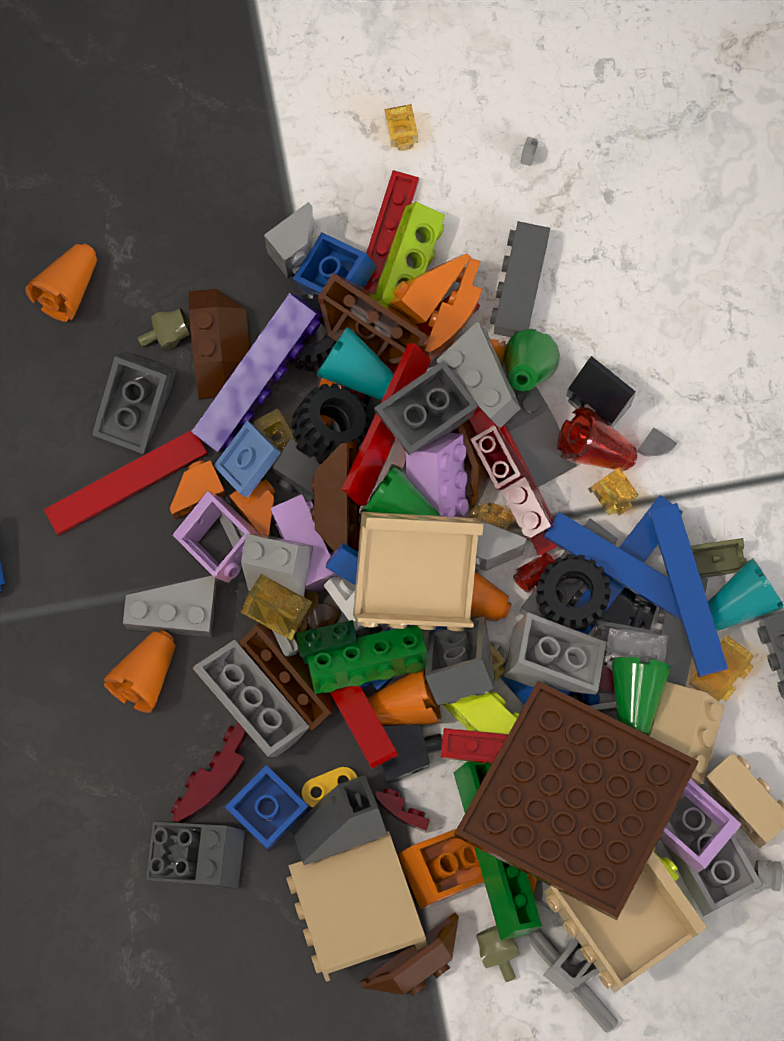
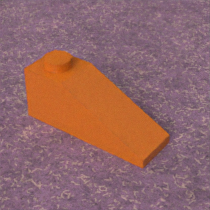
[390,253,471,325]

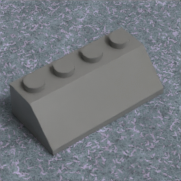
[193,640,309,757]
[663,780,762,916]

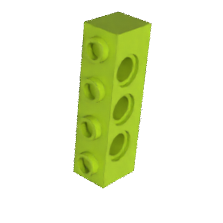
[374,201,445,308]

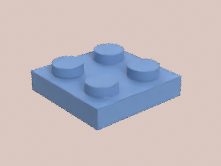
[213,421,282,498]

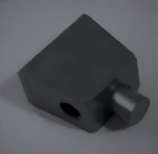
[382,724,442,785]

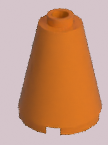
[25,244,97,322]
[470,571,512,622]
[103,630,176,713]
[367,669,442,726]

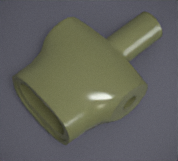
[138,308,191,350]
[476,926,520,982]

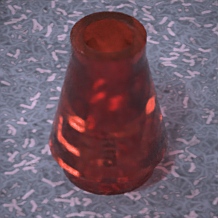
[513,552,554,593]

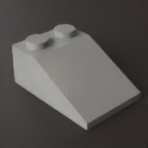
[504,612,606,694]

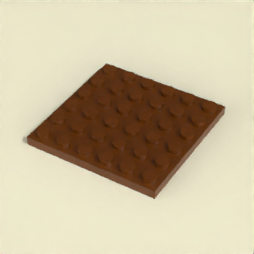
[454,681,699,920]

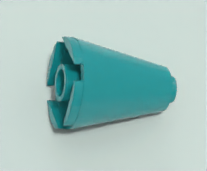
[316,327,394,400]
[708,558,784,631]

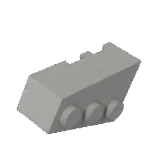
[123,576,218,637]
[543,937,600,994]

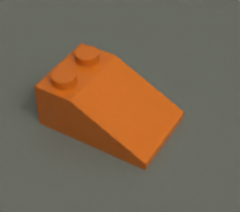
[397,829,484,909]

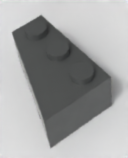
[273,438,359,506]

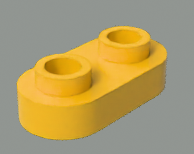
[302,767,357,808]

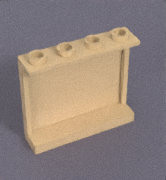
[353,512,483,631]
[286,831,428,982]
[544,851,707,993]

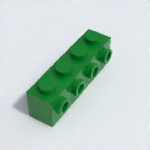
[306,625,427,694]

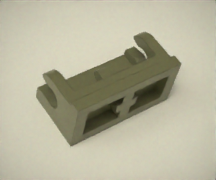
[691,538,747,578]

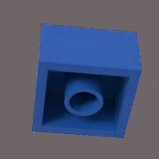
[293,232,377,296]
[225,765,310,851]

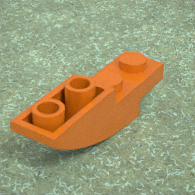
[421,258,483,360]

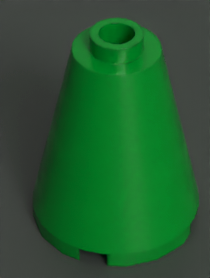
[504,329,560,392]
[361,465,441,516]
[612,657,670,735]

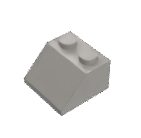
[264,202,314,278]
[475,521,527,572]
[241,534,313,603]

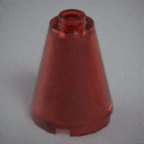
[557,406,637,471]

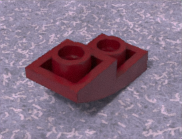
[375,788,430,833]

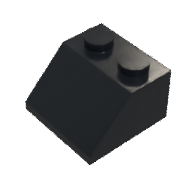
[566,356,636,431]

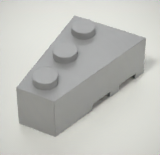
[436,321,521,428]

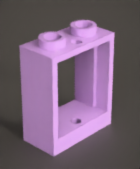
[173,491,259,583]
[660,779,741,873]

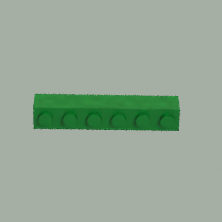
[453,761,542,941]

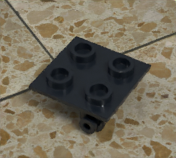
[601,587,657,630]

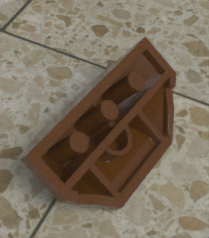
[318,273,429,365]
[189,289,250,400]
[450,420,490,511]
[311,441,358,552]
[239,623,333,731]
[359,912,459,996]

